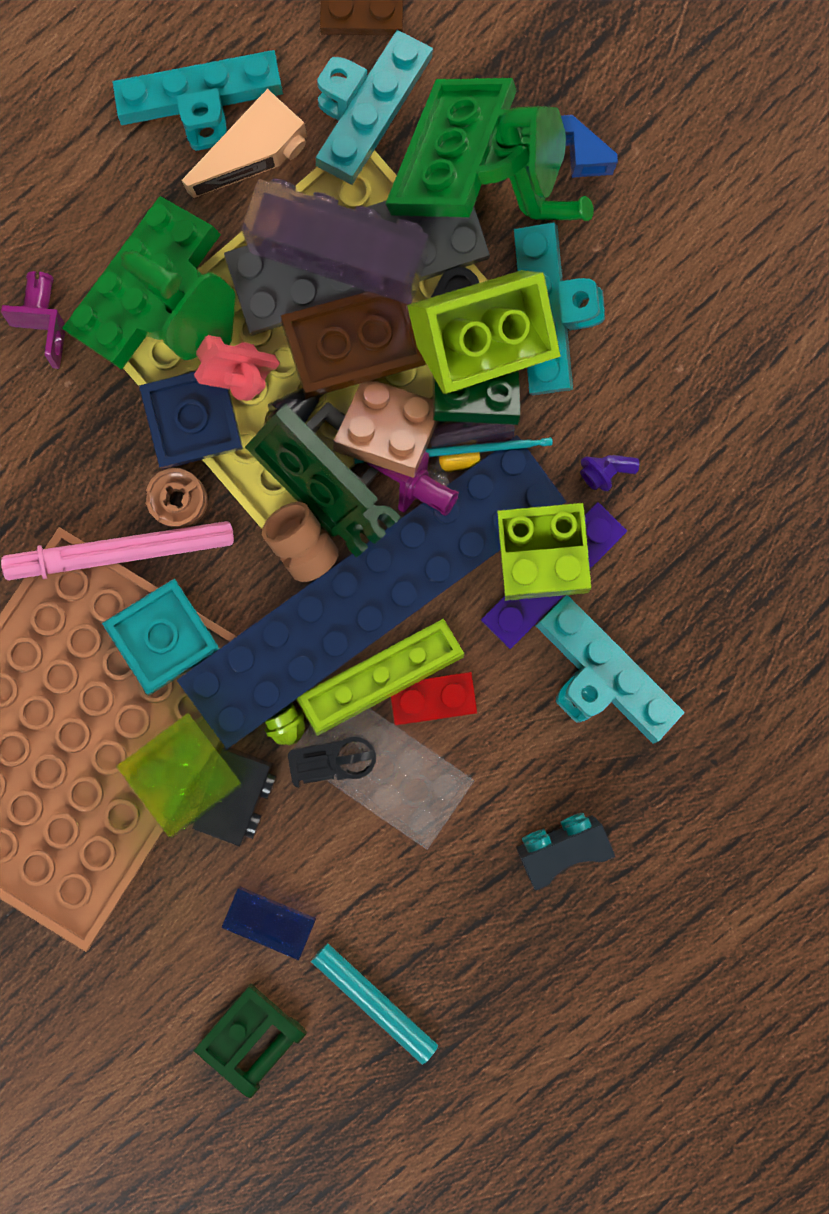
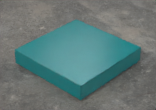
[102,578,220,696]

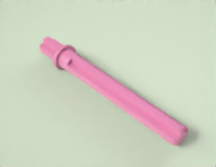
[1,521,234,580]

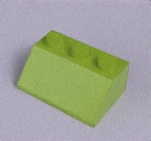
[407,270,561,394]

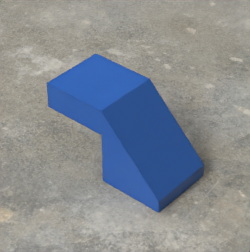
[561,115,618,178]

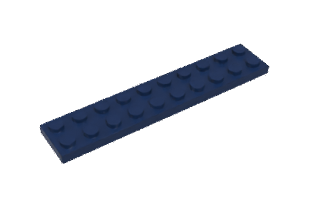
[177,435,566,749]

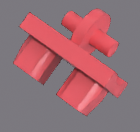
[194,335,280,401]

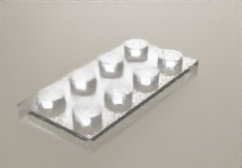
[295,708,474,850]

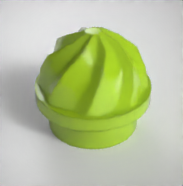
[265,703,305,745]

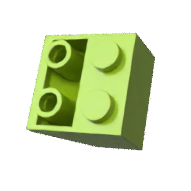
[497,503,591,601]

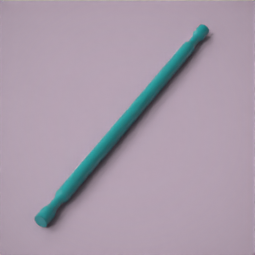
[353,437,553,464]

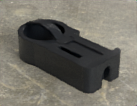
[288,736,376,787]

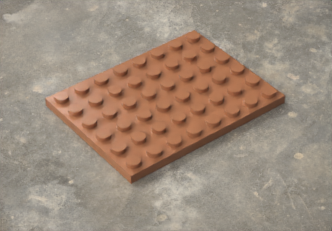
[0,527,237,952]

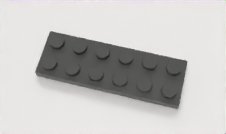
[224,200,490,336]

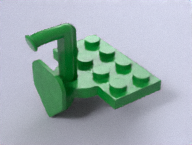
[385,78,594,221]
[62,196,235,370]

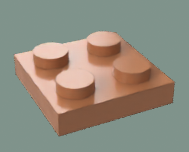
[333,380,438,478]

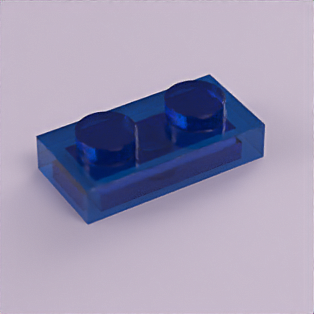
[221,886,316,960]

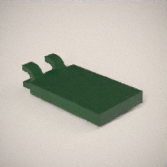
[245,404,401,558]

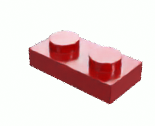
[391,672,477,726]

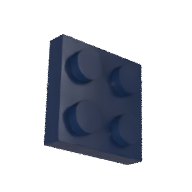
[139,371,244,470]

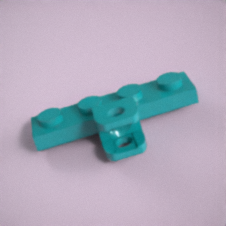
[316,30,433,185]
[112,50,283,151]
[514,222,606,395]
[535,595,685,744]

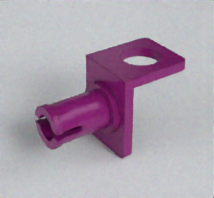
[1,271,65,369]
[366,452,459,516]

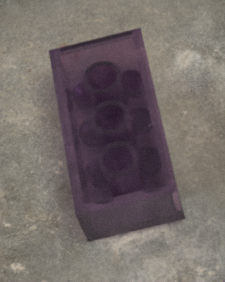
[241,178,428,305]

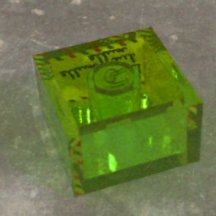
[116,713,242,838]

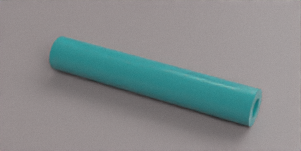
[311,943,438,1065]

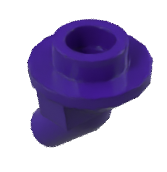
[580,455,639,491]

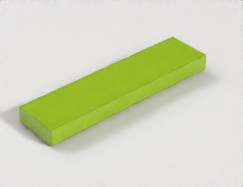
[297,619,464,736]

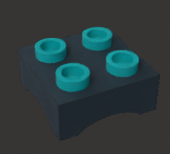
[516,813,616,891]

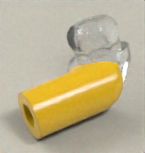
[427,452,480,486]

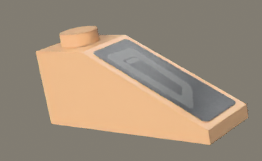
[182,89,307,198]

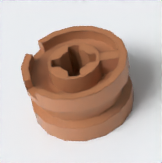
[145,468,208,528]

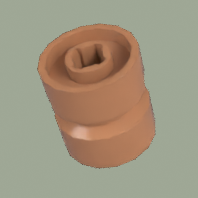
[262,502,339,582]

